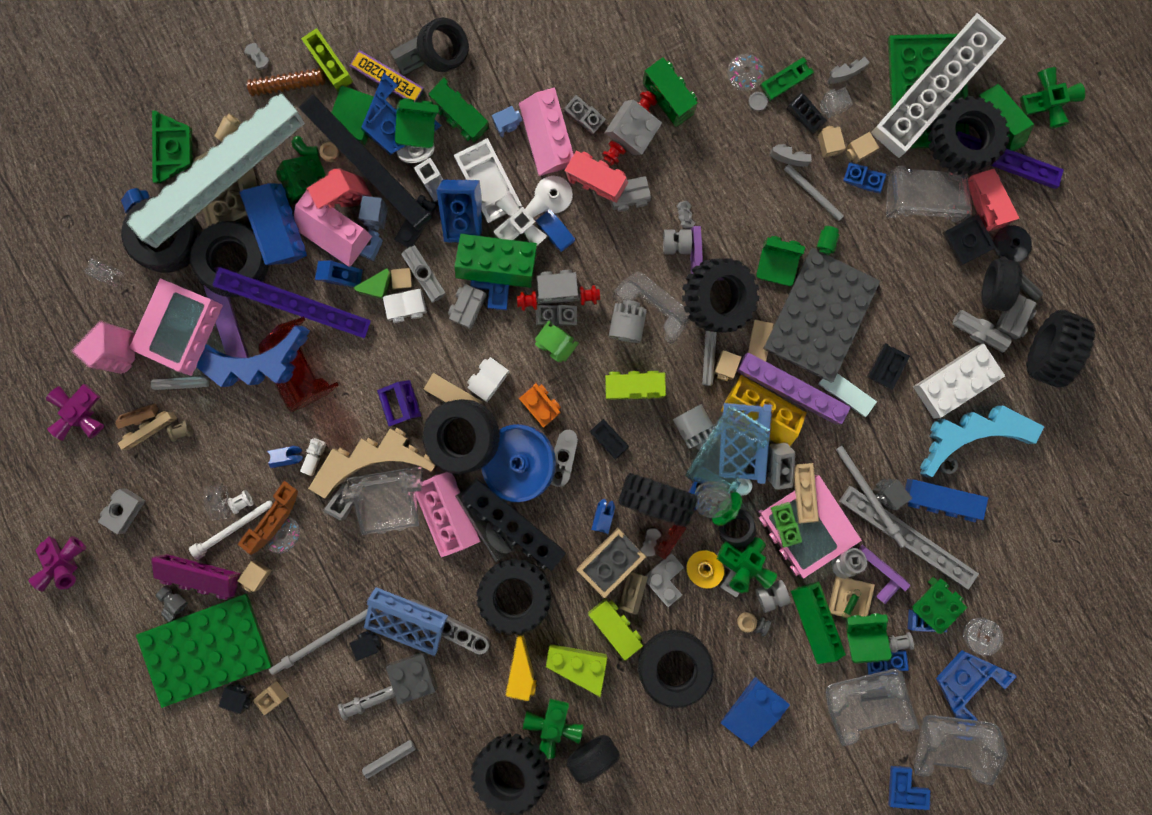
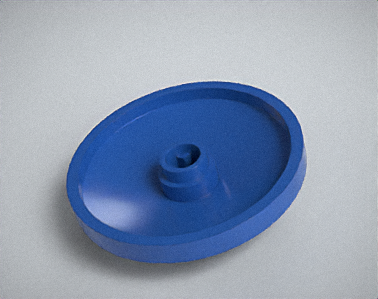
[481,425,556,502]

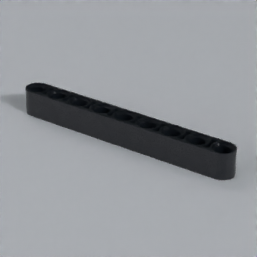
[299,94,432,231]

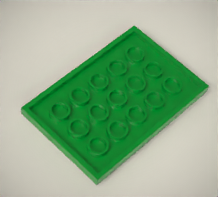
[888,34,969,149]
[136,594,273,708]

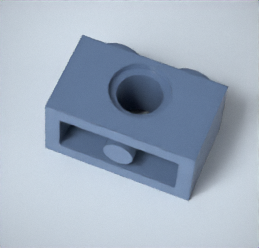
[359,195,388,231]

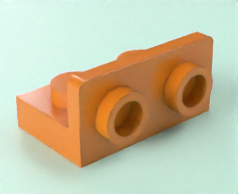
[519,383,561,428]

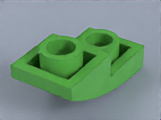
[770,502,802,548]

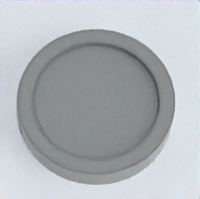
[748,92,768,111]

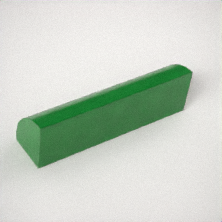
[791,582,846,664]

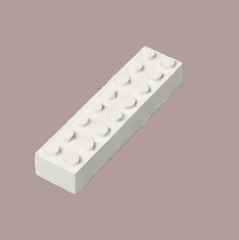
[871,13,1006,158]

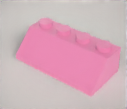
[519,87,574,176]
[294,190,372,267]
[72,321,135,374]
[412,472,480,558]

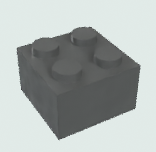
[386,652,438,705]

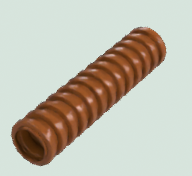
[247,68,325,97]

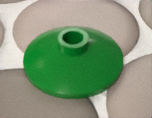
[712,492,742,526]

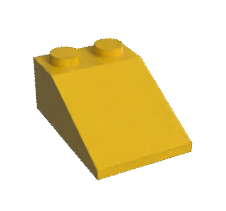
[506,634,537,701]

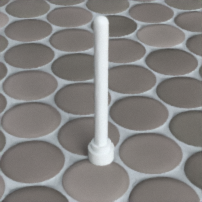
[189,501,273,560]

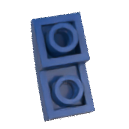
[843,163,886,194]
[535,210,575,252]
[867,650,909,675]

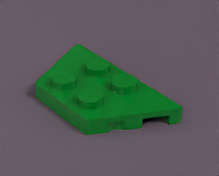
[152,110,193,184]

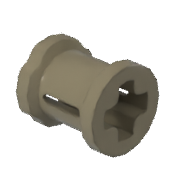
[167,420,193,442]

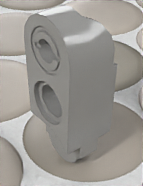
[550,430,578,487]

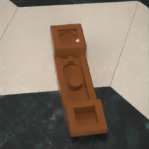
[238,481,298,555]

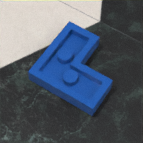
[470,280,509,310]
[888,766,931,810]

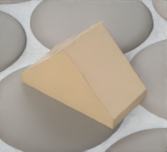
[253,681,288,715]

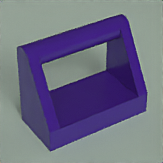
[377,380,421,427]

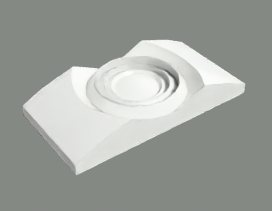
[454,138,522,223]

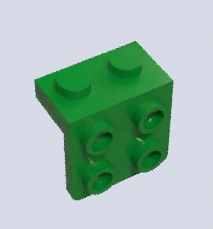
[395,98,439,148]
[276,155,326,205]
[756,236,805,286]
[912,577,968,634]
[846,613,892,663]

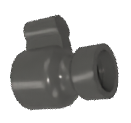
[155,585,188,622]

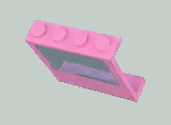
[129,278,223,376]
[758,475,862,579]

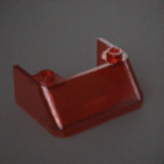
[258,317,339,412]

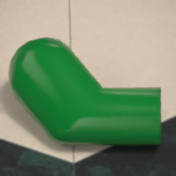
[291,136,319,156]

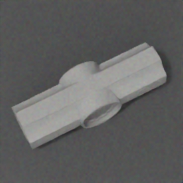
[401,245,446,303]
[952,310,1012,352]

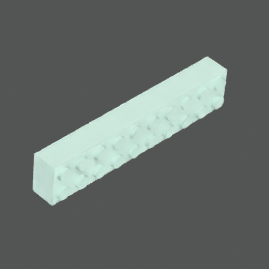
[127,93,305,248]

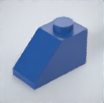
[315,261,363,288]

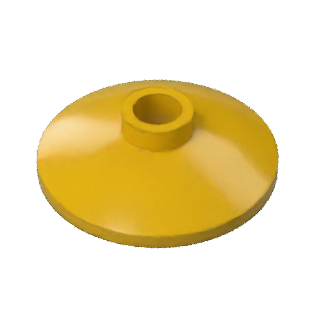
[687,550,725,588]

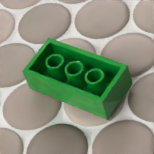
[454,234,537,288]

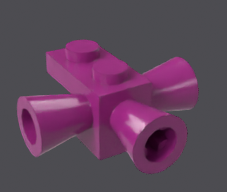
[46,384,104,441]
[28,536,86,592]

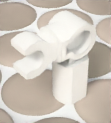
[300,438,326,476]

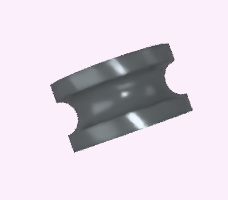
[939,457,958,474]
[755,617,771,637]

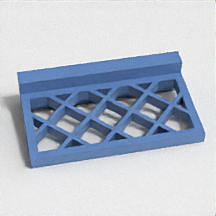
[720,403,772,484]
[364,587,448,656]

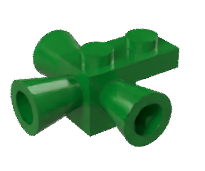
[1020,67,1085,129]
[716,537,777,593]
[522,699,584,759]

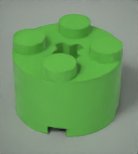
[535,320,579,362]

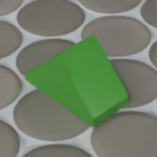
[354,268,391,300]

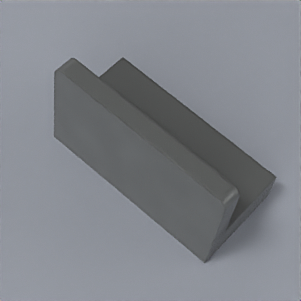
[390,37,424,75]

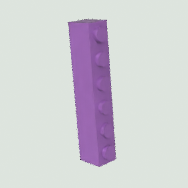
[736,353,851,425]

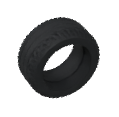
[416,18,469,72]
[981,259,1022,311]
[567,735,620,783]

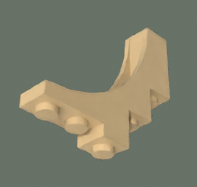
[308,428,437,498]

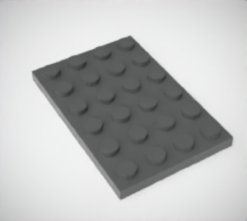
[763,248,880,383]

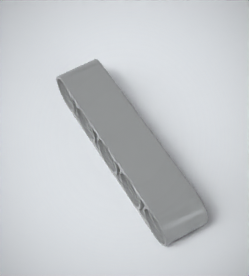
[410,599,490,654]

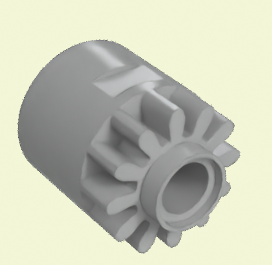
[608,300,647,343]
[673,404,718,450]

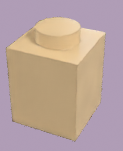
[818,126,846,158]
[846,132,879,164]
[714,350,741,381]
[238,560,272,592]

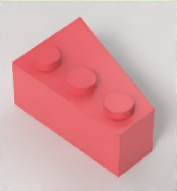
[565,151,628,203]
[307,168,372,209]
[966,169,1020,232]

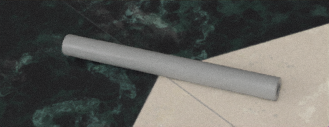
[784,164,844,221]

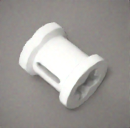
[227,490,254,514]

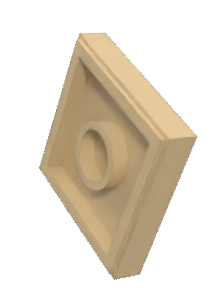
[829,576,875,618]

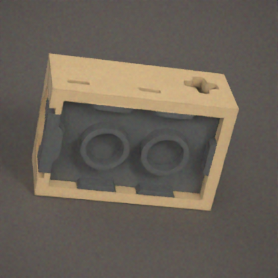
[577,528,646,598]

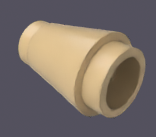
[214,113,241,142]

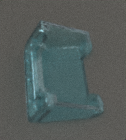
[685,405,770,494]

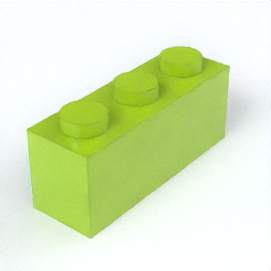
[301,28,353,92]
[588,598,643,660]

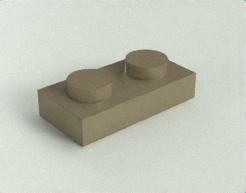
[619,571,648,614]

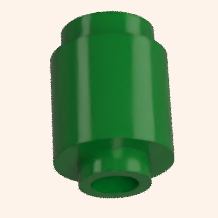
[816,226,840,255]

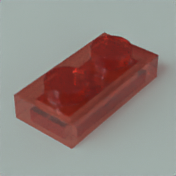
[657,524,686,560]

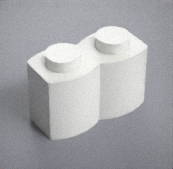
[383,289,427,323]
[467,357,509,402]

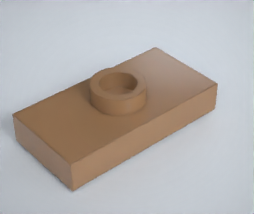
[115,404,159,429]

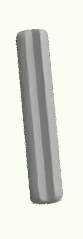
[702,331,717,386]
[151,376,209,390]
[362,740,416,779]

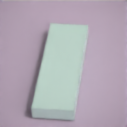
[818,373,877,417]

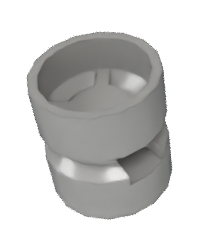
[663,229,692,255]
[832,548,867,579]
[756,580,791,613]

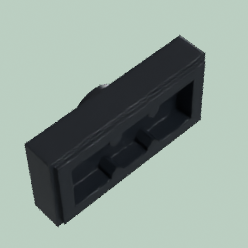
[589,419,629,460]

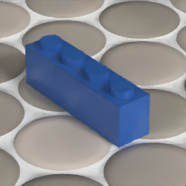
[905,479,989,523]

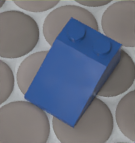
[437,180,482,242]
[720,677,790,747]

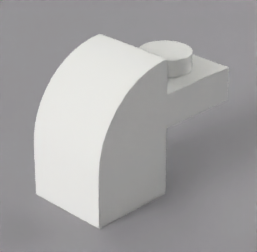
[414,158,443,202]

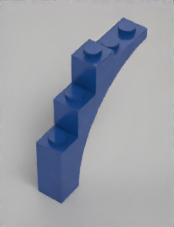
[196,326,310,387]

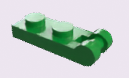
[760,57,815,101]

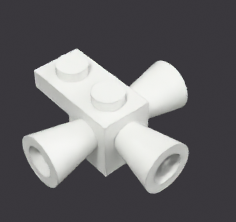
[493,192,549,245]

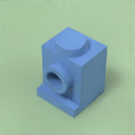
[492,106,523,138]
[359,229,383,261]

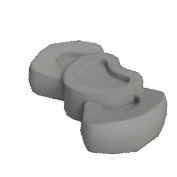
[245,43,270,70]
[677,201,695,229]
[640,528,662,557]

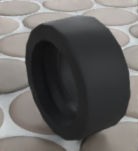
[718,509,756,548]

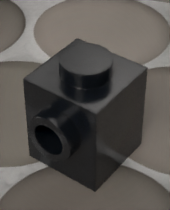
[349,630,382,661]
[218,684,252,714]

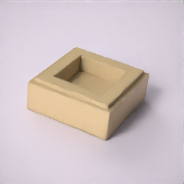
[391,268,412,290]

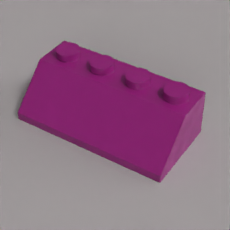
[152,554,241,599]

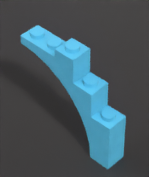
[920,405,1044,477]

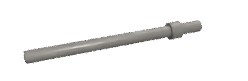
[836,446,907,548]
[269,609,368,676]

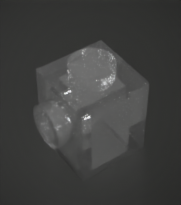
[820,87,853,119]

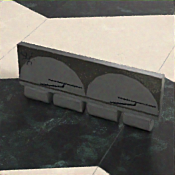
[455,489,514,562]

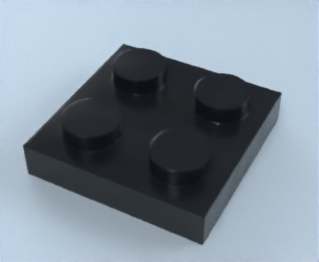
[943,214,996,266]

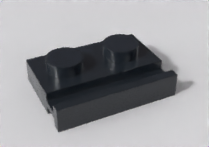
[867,343,910,390]

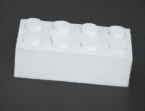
[913,344,1005,419]

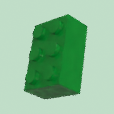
[642,57,698,128]

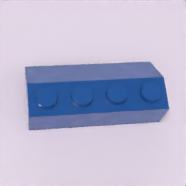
[240,183,307,265]

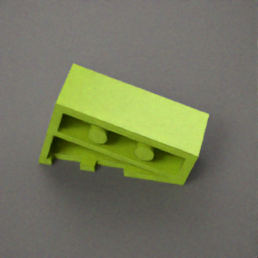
[605,371,666,400]
[546,644,607,697]

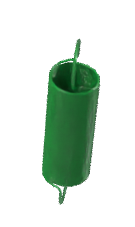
[842,589,861,620]

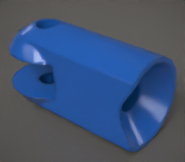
[267,446,303,468]
[591,499,615,534]

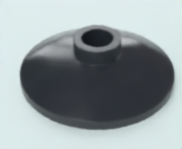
[994,225,1032,262]

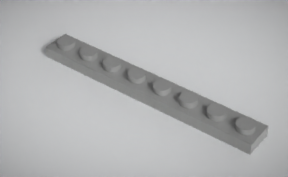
[839,486,979,590]

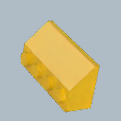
[721,375,807,446]

